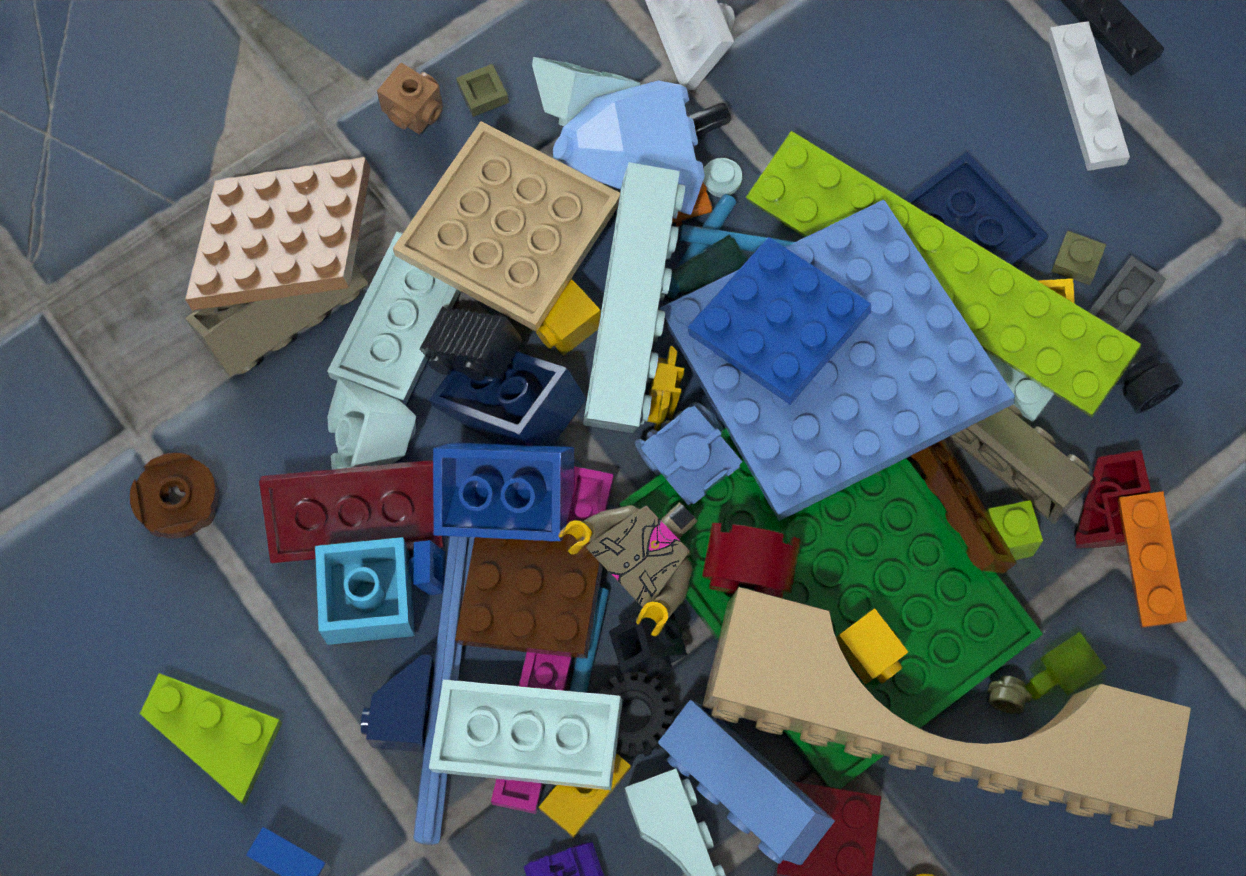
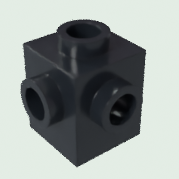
[609,611,688,677]

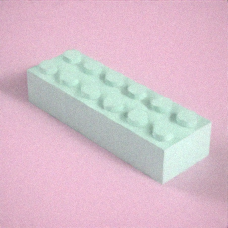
[583,162,685,433]

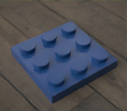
[687,237,871,405]

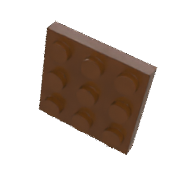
[455,524,603,659]

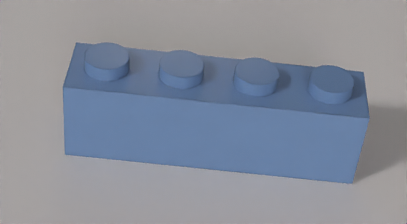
[658,700,835,865]

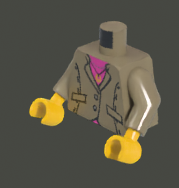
[558,502,698,636]

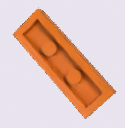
[1117,491,1187,628]

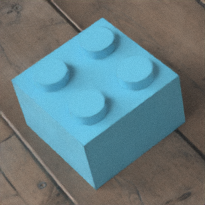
[315,537,415,645]

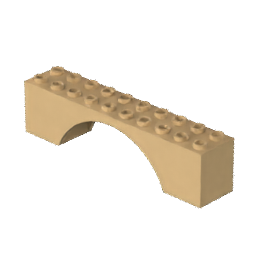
[702,587,1191,829]

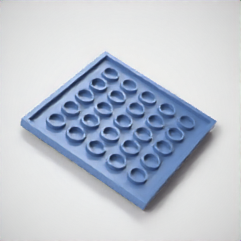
[660,200,1015,521]

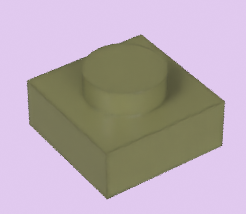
[456,64,509,117]
[1051,230,1106,286]

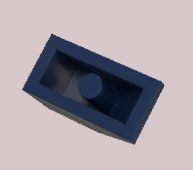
[361,654,434,752]

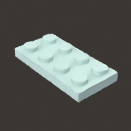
[327,232,460,406]
[429,679,623,790]

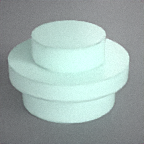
[703,158,742,197]

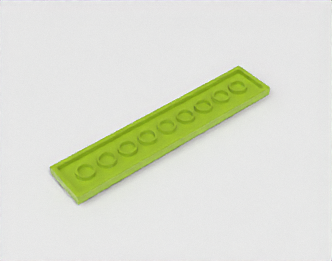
[746,131,1141,418]

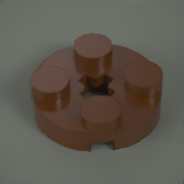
[130,453,219,539]

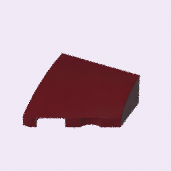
[1074,450,1151,548]

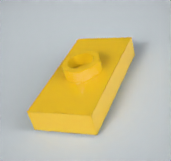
[539,753,631,838]

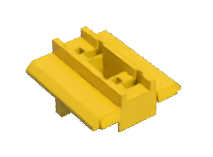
[646,346,684,431]

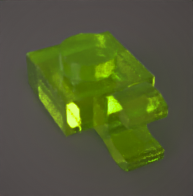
[1025,632,1107,701]

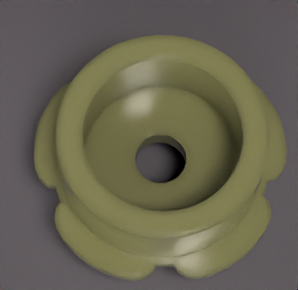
[988,676,1032,714]

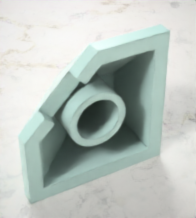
[532,57,640,126]
[327,378,416,469]

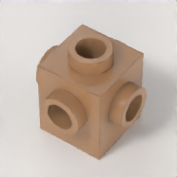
[377,63,443,135]

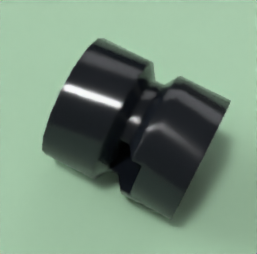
[1116,334,1183,414]

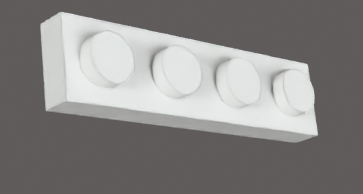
[1048,21,1130,171]

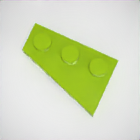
[139,673,282,806]

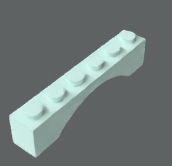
[625,769,726,876]

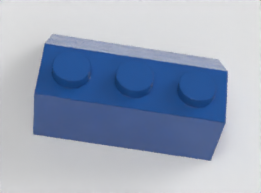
[433,443,574,541]

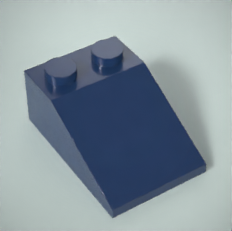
[428,351,587,446]

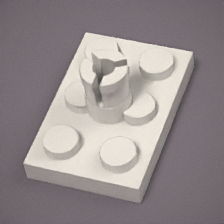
[645,0,734,90]

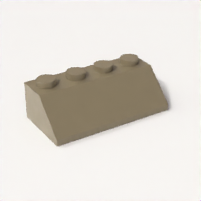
[185,261,368,377]
[949,405,1093,525]

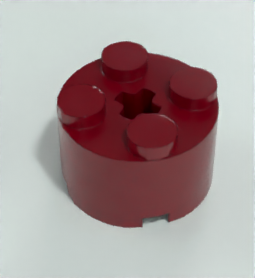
[702,523,801,599]

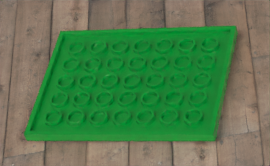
[618,428,1043,789]

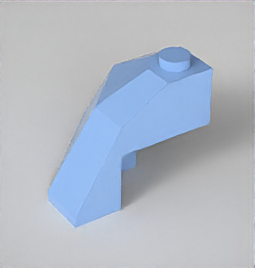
[553,80,705,215]

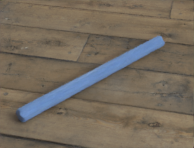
[413,536,475,845]

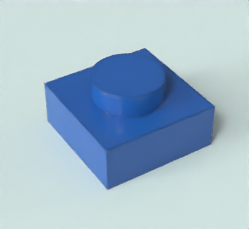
[409,540,446,595]

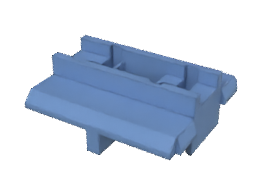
[640,405,742,506]

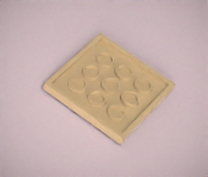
[393,121,620,332]

